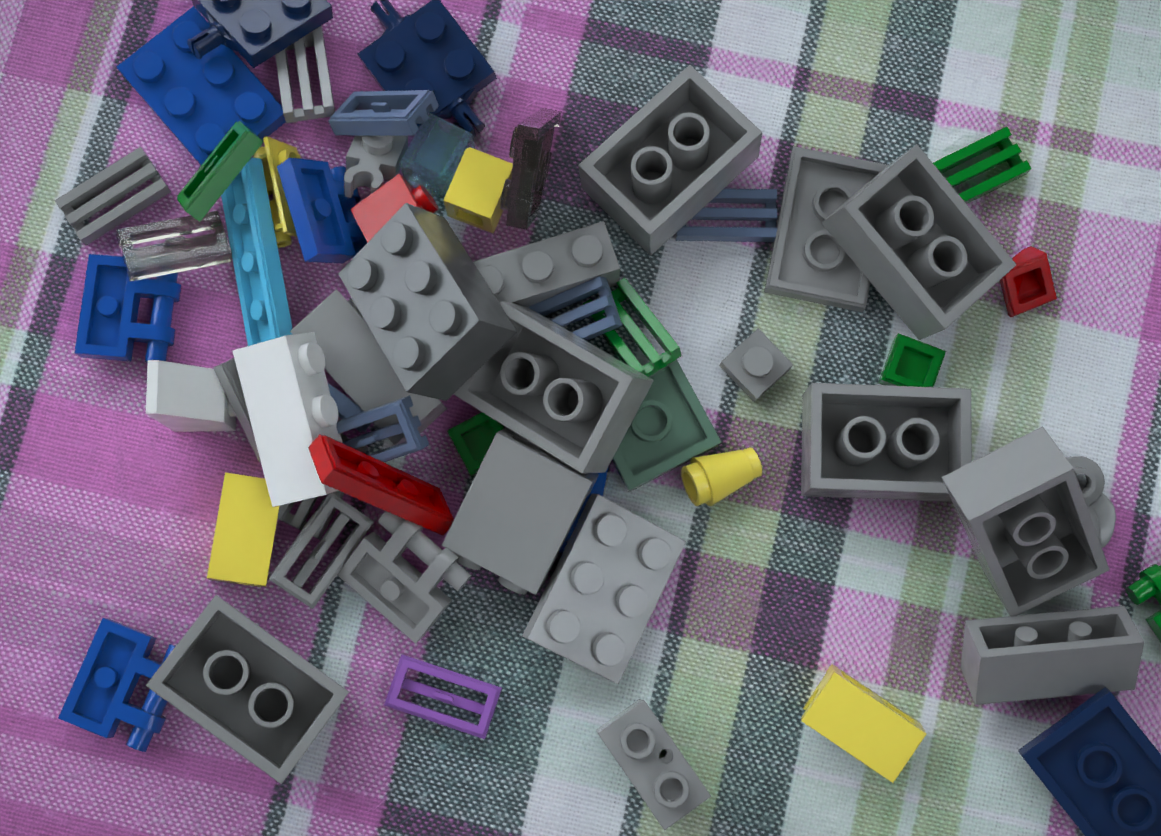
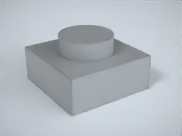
[719,328,793,402]

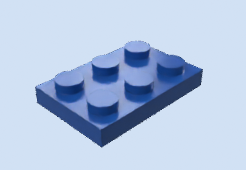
[117,6,286,165]

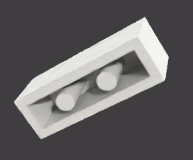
[232,332,343,507]

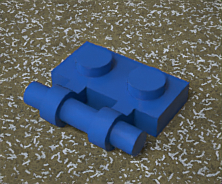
[277,158,367,264]
[74,254,182,363]
[58,618,176,752]

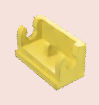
[207,472,280,587]
[801,664,926,783]

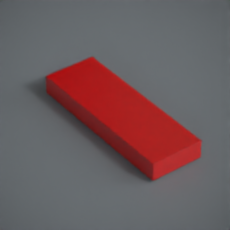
[308,434,454,536]

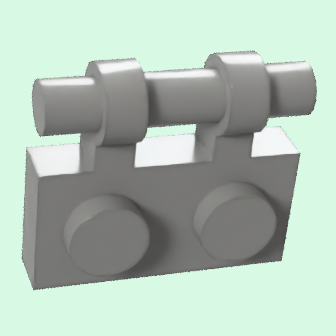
[337,511,472,644]

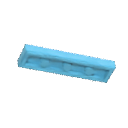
[221,158,293,346]

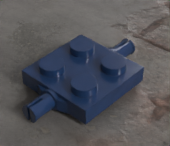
[187,0,333,68]
[357,0,497,138]

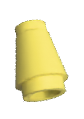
[681,447,762,506]

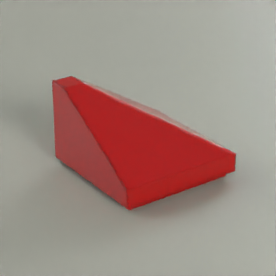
[1000,246,1057,317]

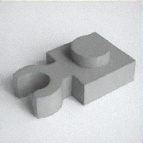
[344,136,408,198]

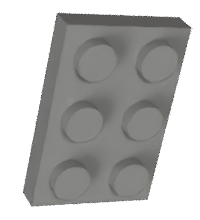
[522,494,686,684]

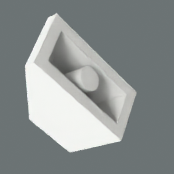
[146,360,237,432]

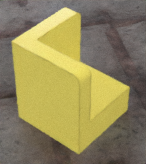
[443,147,516,234]

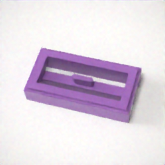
[384,654,502,739]

